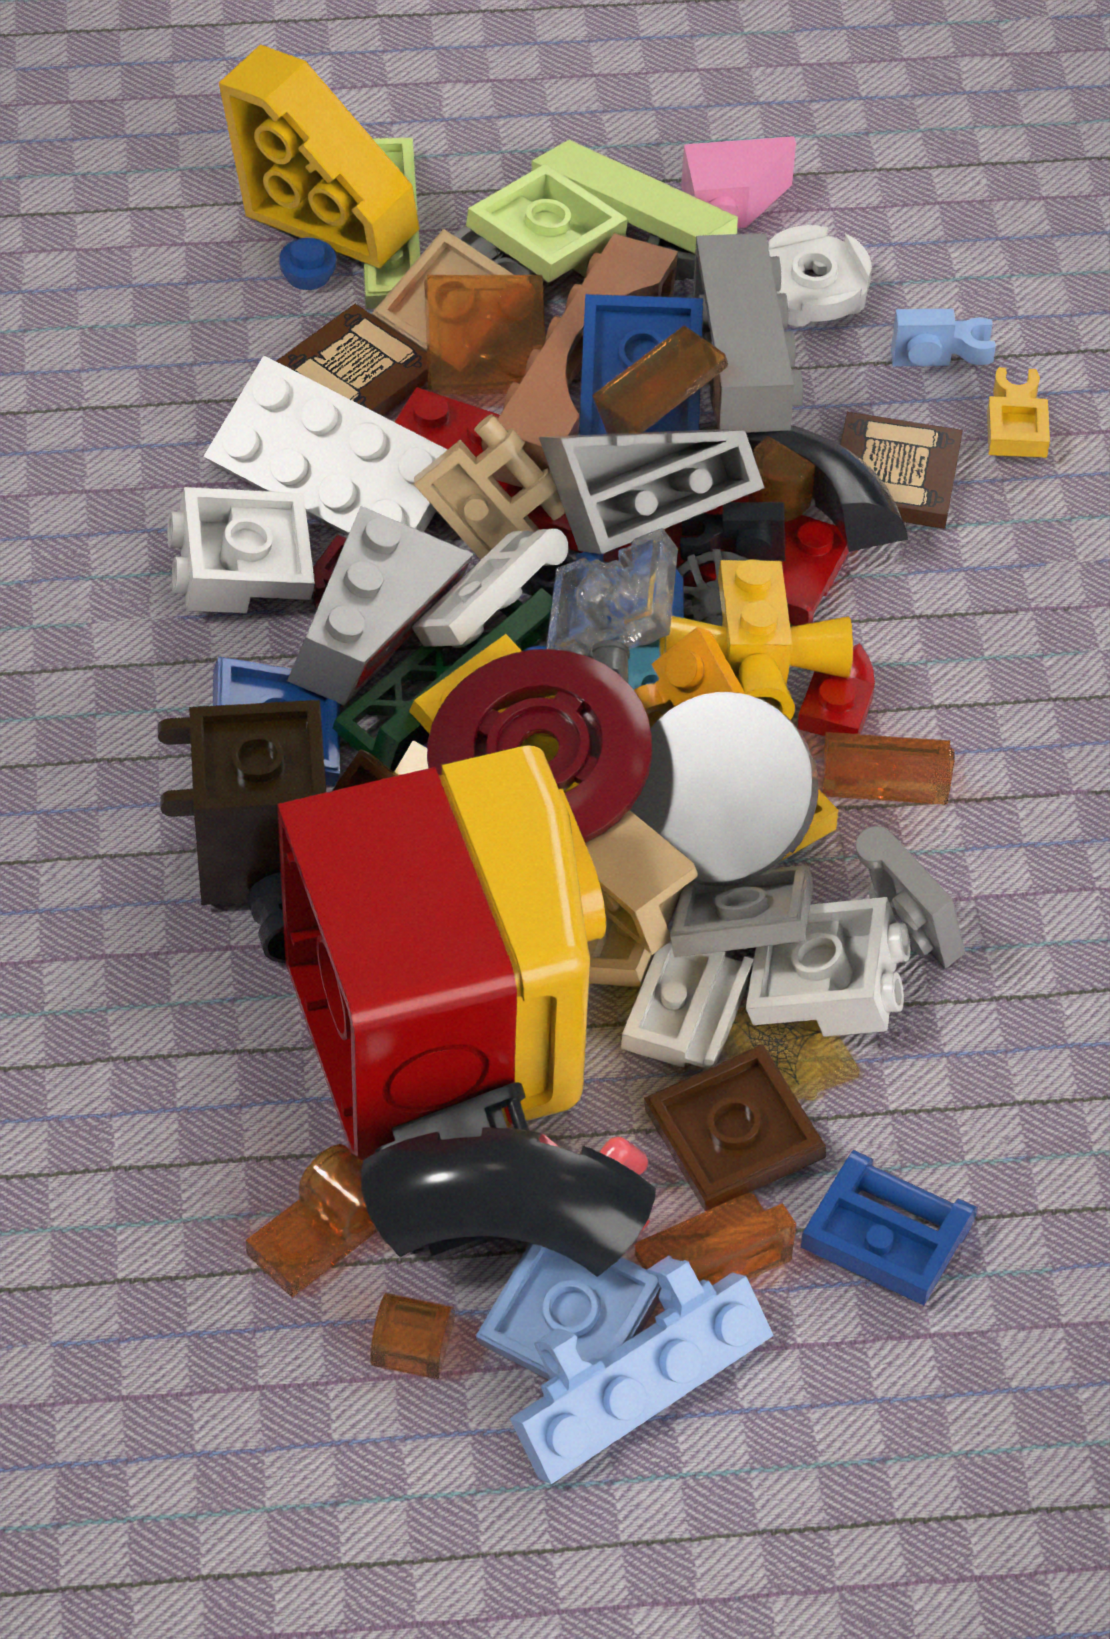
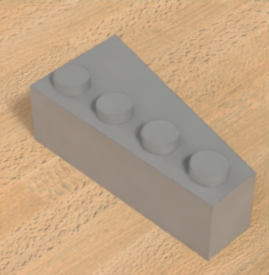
[693,233,803,432]

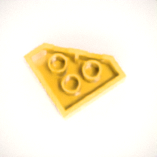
[219,44,420,268]

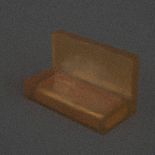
[592,325,729,434]
[822,732,955,805]
[635,1193,796,1285]

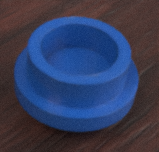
[279,238,336,290]

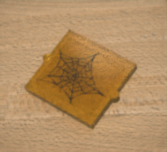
[723,1007,860,1101]

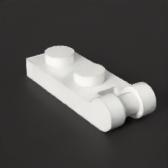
[412,529,569,648]

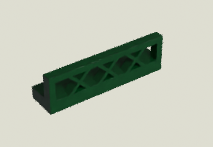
[332,588,560,771]

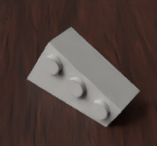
[539,429,765,554]

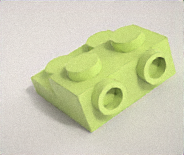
[466,163,628,282]

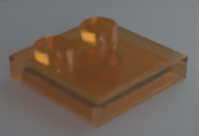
[424,275,545,395]

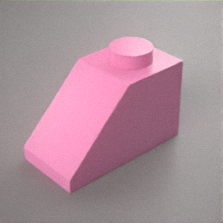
[681,136,796,228]

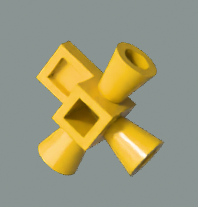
[659,560,853,720]

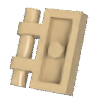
[413,414,565,560]

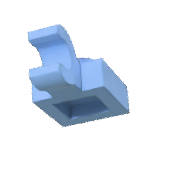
[891,309,996,366]

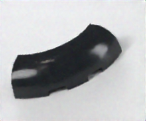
[699,421,908,552]
[361,1127,656,1277]

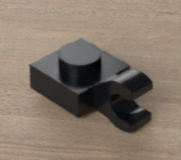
[680,502,786,561]

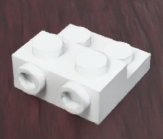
[167,487,315,613]
[746,897,910,1037]

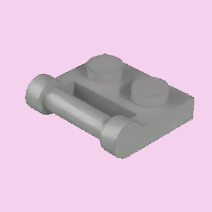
[856,826,965,969]

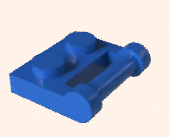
[800,1150,978,1306]

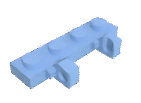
[510,1256,774,1484]

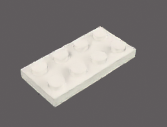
[204,356,447,536]

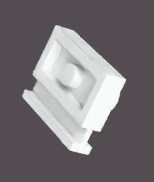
[621,941,754,1071]

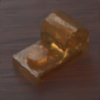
[246,1144,378,1298]

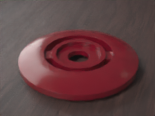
[427,649,652,843]

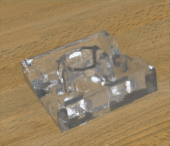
[546,528,678,657]

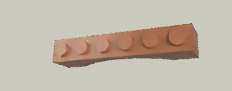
[482,233,678,488]

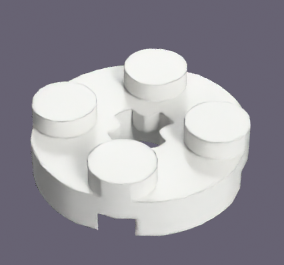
[768,225,872,327]

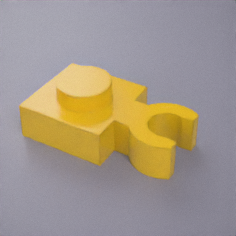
[987,367,1050,458]

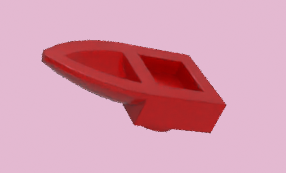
[797,643,875,745]

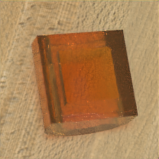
[748,436,815,522]
[370,1292,455,1379]

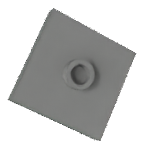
[670,865,814,957]

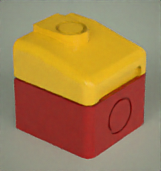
[278,746,606,1164]

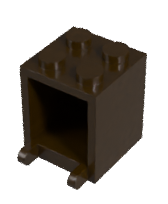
[157,700,326,905]

